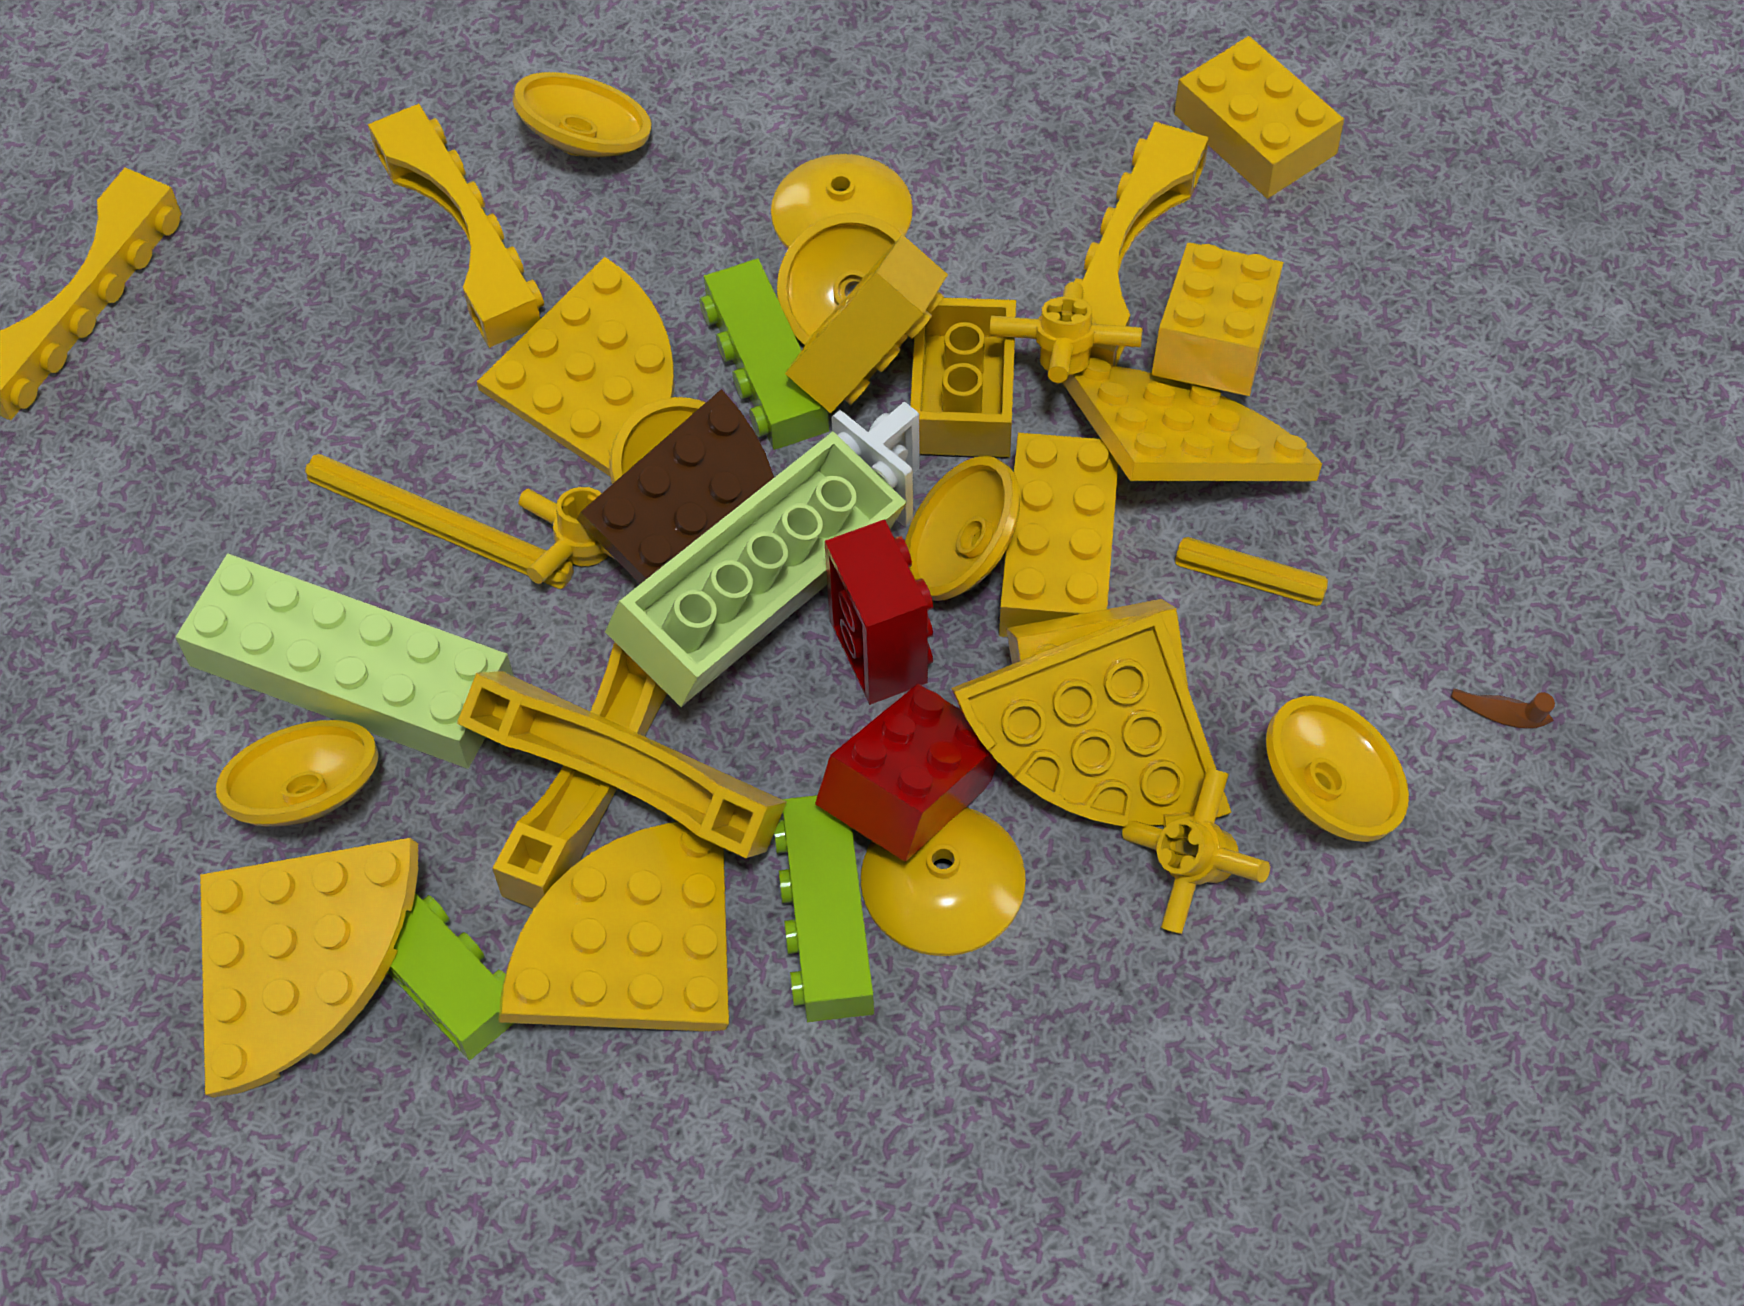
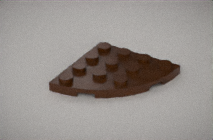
[577,389,774,584]

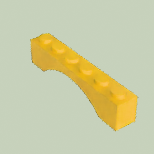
[368,103,544,348]
[1074,122,1209,367]
[0,167,182,421]
[492,642,667,909]
[457,671,787,859]

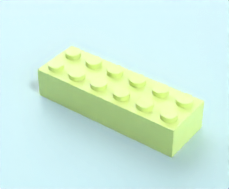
[605,431,907,707]
[175,553,514,769]

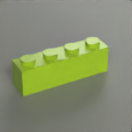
[699,258,829,450]
[774,795,874,1023]
[387,893,514,1061]

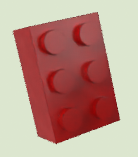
[825,519,933,705]
[815,684,998,862]

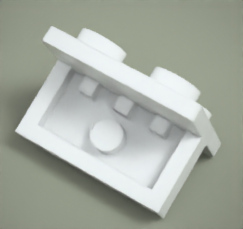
[831,401,920,528]

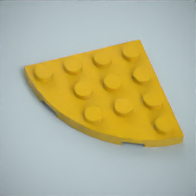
[477,257,675,476]
[1062,358,1322,481]
[951,608,1232,827]
[498,822,729,1031]
[200,838,418,1098]

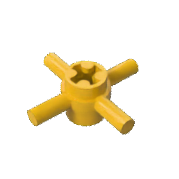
[990,282,1143,383]
[518,487,615,584]
[1122,768,1270,934]

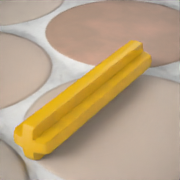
[1176,537,1328,606]

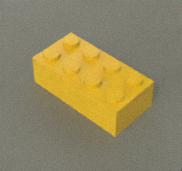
[999,432,1118,637]

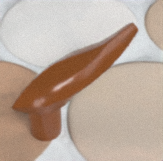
[1451,688,1555,728]

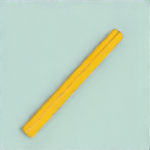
[305,454,574,589]

